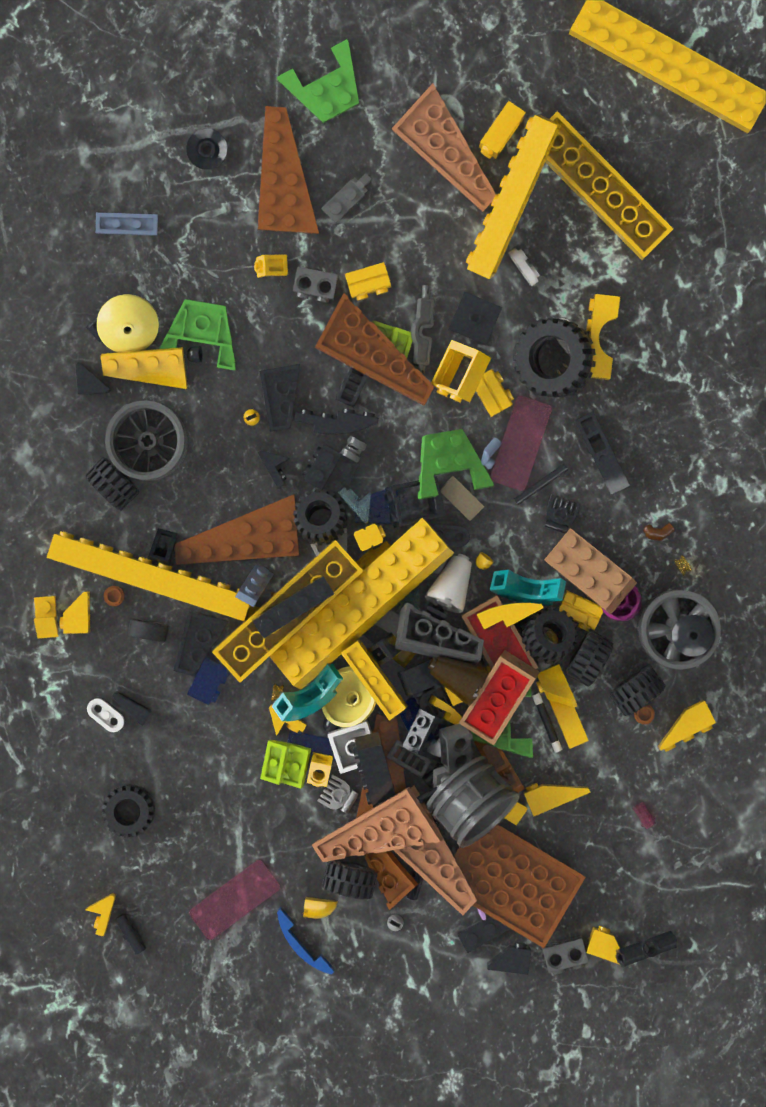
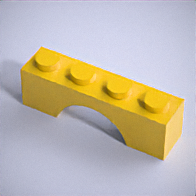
[586,294,620,380]

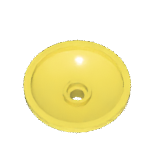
[97,294,159,352]
[322,667,376,728]

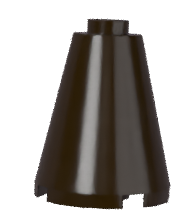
[428,655,488,705]

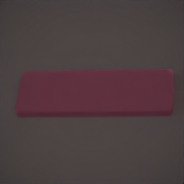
[490,396,552,491]
[189,860,280,940]

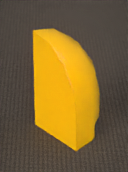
[303,897,338,919]

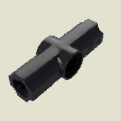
[615,931,677,967]

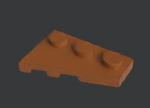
[364,851,418,910]

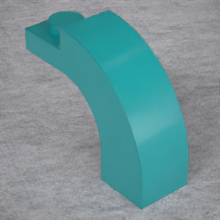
[490,570,566,606]
[272,664,343,721]

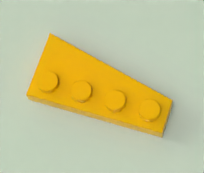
[101,347,188,389]

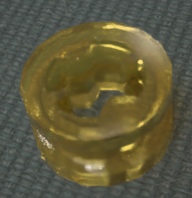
[674,555,692,576]
[271,683,284,702]

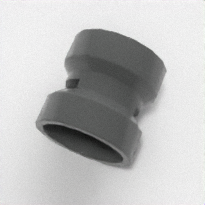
[340,435,367,463]

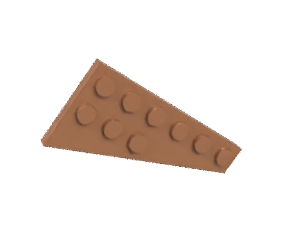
[392,83,496,212]
[394,785,477,915]
[312,787,443,862]

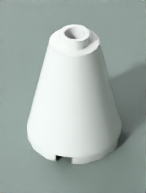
[425,554,472,613]

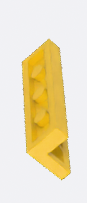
[341,639,408,720]

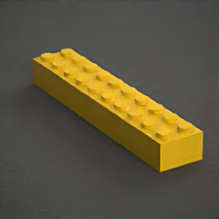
[569,0,766,133]
[269,518,454,690]
[46,531,250,621]

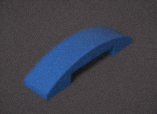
[277,907,335,974]

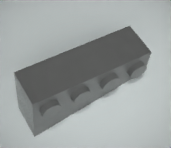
[395,603,484,664]

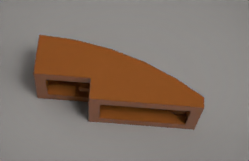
[474,741,525,793]

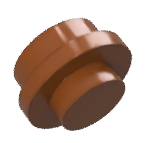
[104,586,124,606]
[634,704,655,724]

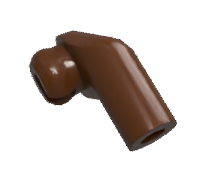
[643,523,675,541]

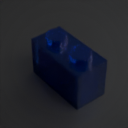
[187,657,230,705]

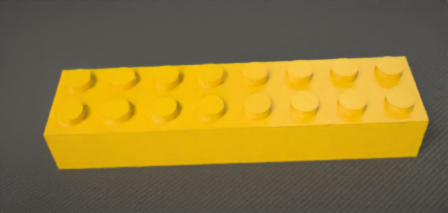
[545,111,673,260]
[466,115,562,279]
[212,540,363,683]

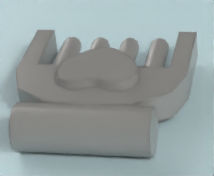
[318,774,359,814]

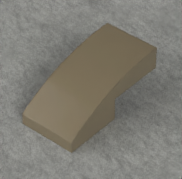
[440,476,484,521]

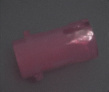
[632,802,656,829]

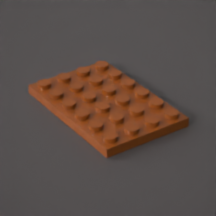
[454,824,586,948]

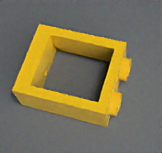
[479,101,526,159]
[431,340,491,403]

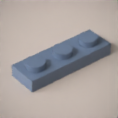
[95,212,158,236]
[235,564,274,607]

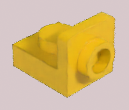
[254,255,288,278]

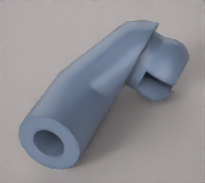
[481,438,502,469]

